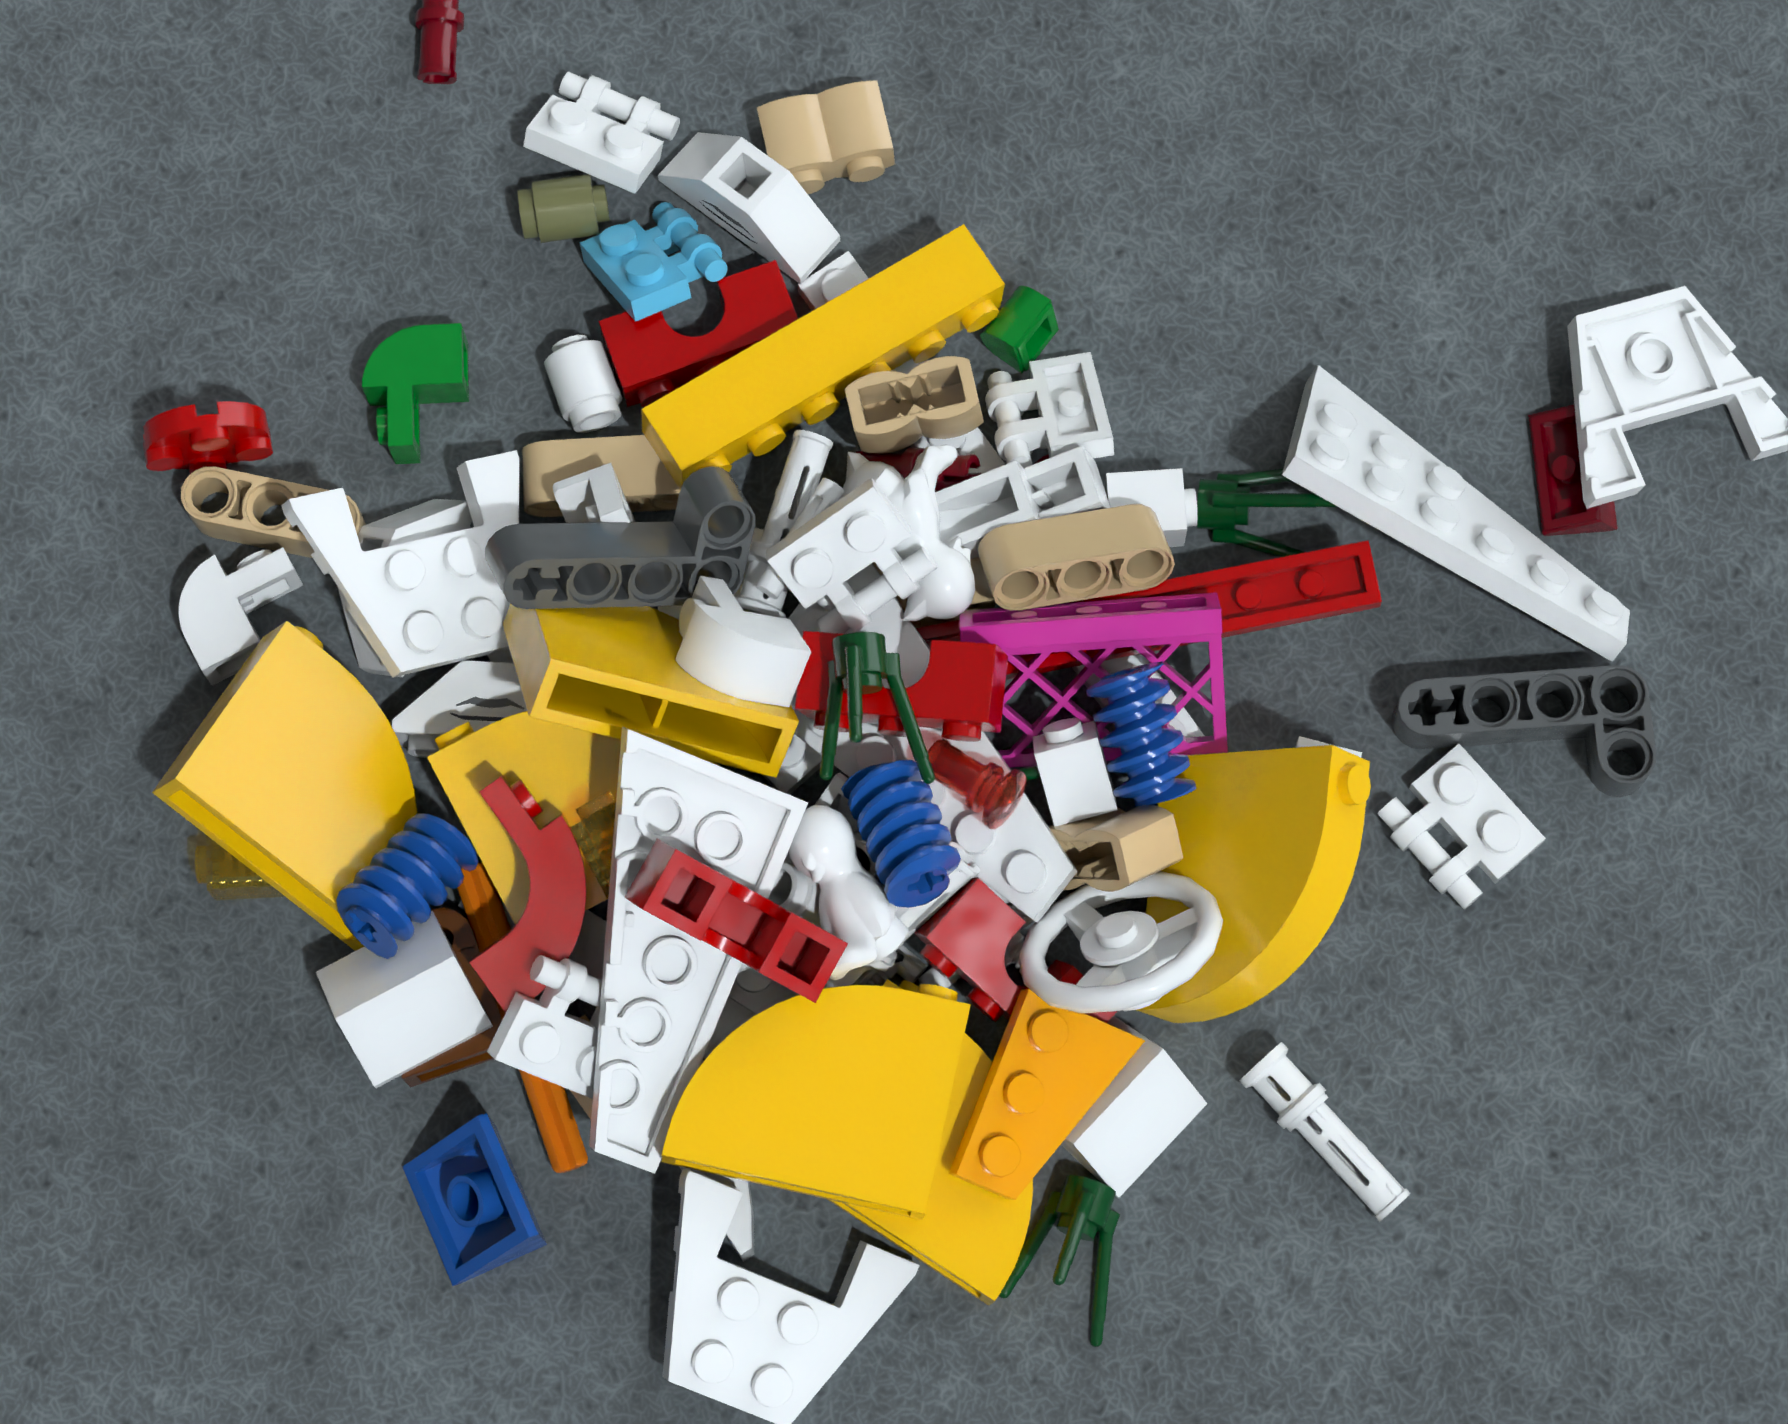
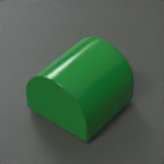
[980,285,1059,374]

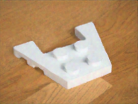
[1567,286,1788,509]
[281,450,519,678]
[662,1168,920,1424]

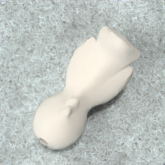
[875,444,975,621]
[788,805,908,980]

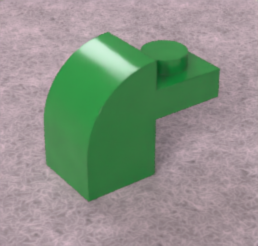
[362,323,469,464]

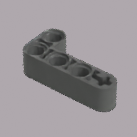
[485,466,755,609]
[1391,665,1656,797]

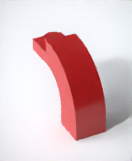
[469,775,587,1013]

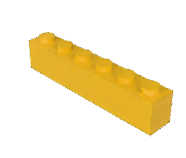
[641,224,1005,490]

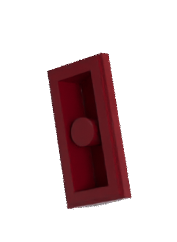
[1528,404,1618,536]

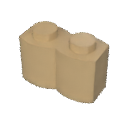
[757,81,895,194]
[845,356,984,454]
[1048,805,1184,892]

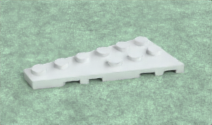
[1282,365,1630,662]
[788,563,1077,923]
[589,727,808,1174]

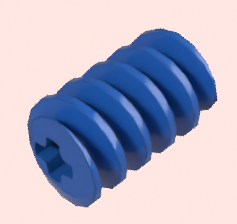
[1086,661,1197,806]
[841,760,961,908]
[336,814,478,959]

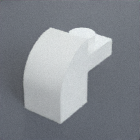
[179,547,303,686]
[675,576,812,708]

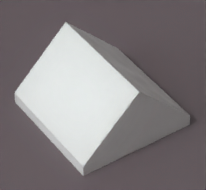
[316,911,493,1088]
[1061,1016,1207,1199]

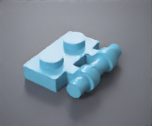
[580,202,727,322]

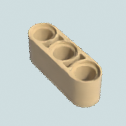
[522,435,680,517]
[181,467,366,558]
[978,504,1175,611]

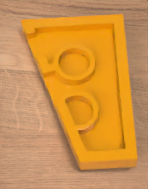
[949,989,1145,1200]

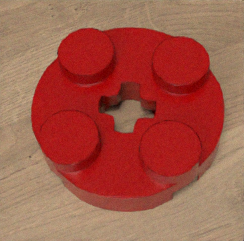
[143,401,273,474]

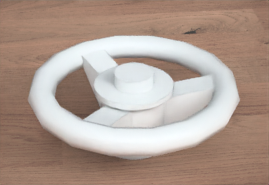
[1018,871,1223,1014]

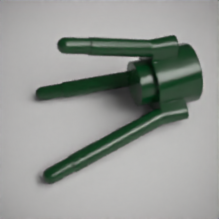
[1197,468,1336,557]
[820,632,935,784]
[999,1175,1120,1347]

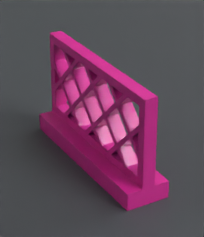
[960,593,1228,768]

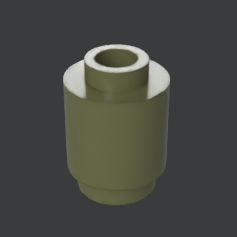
[517,174,610,243]

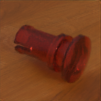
[927,738,1027,830]

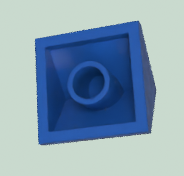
[403,1113,547,1286]

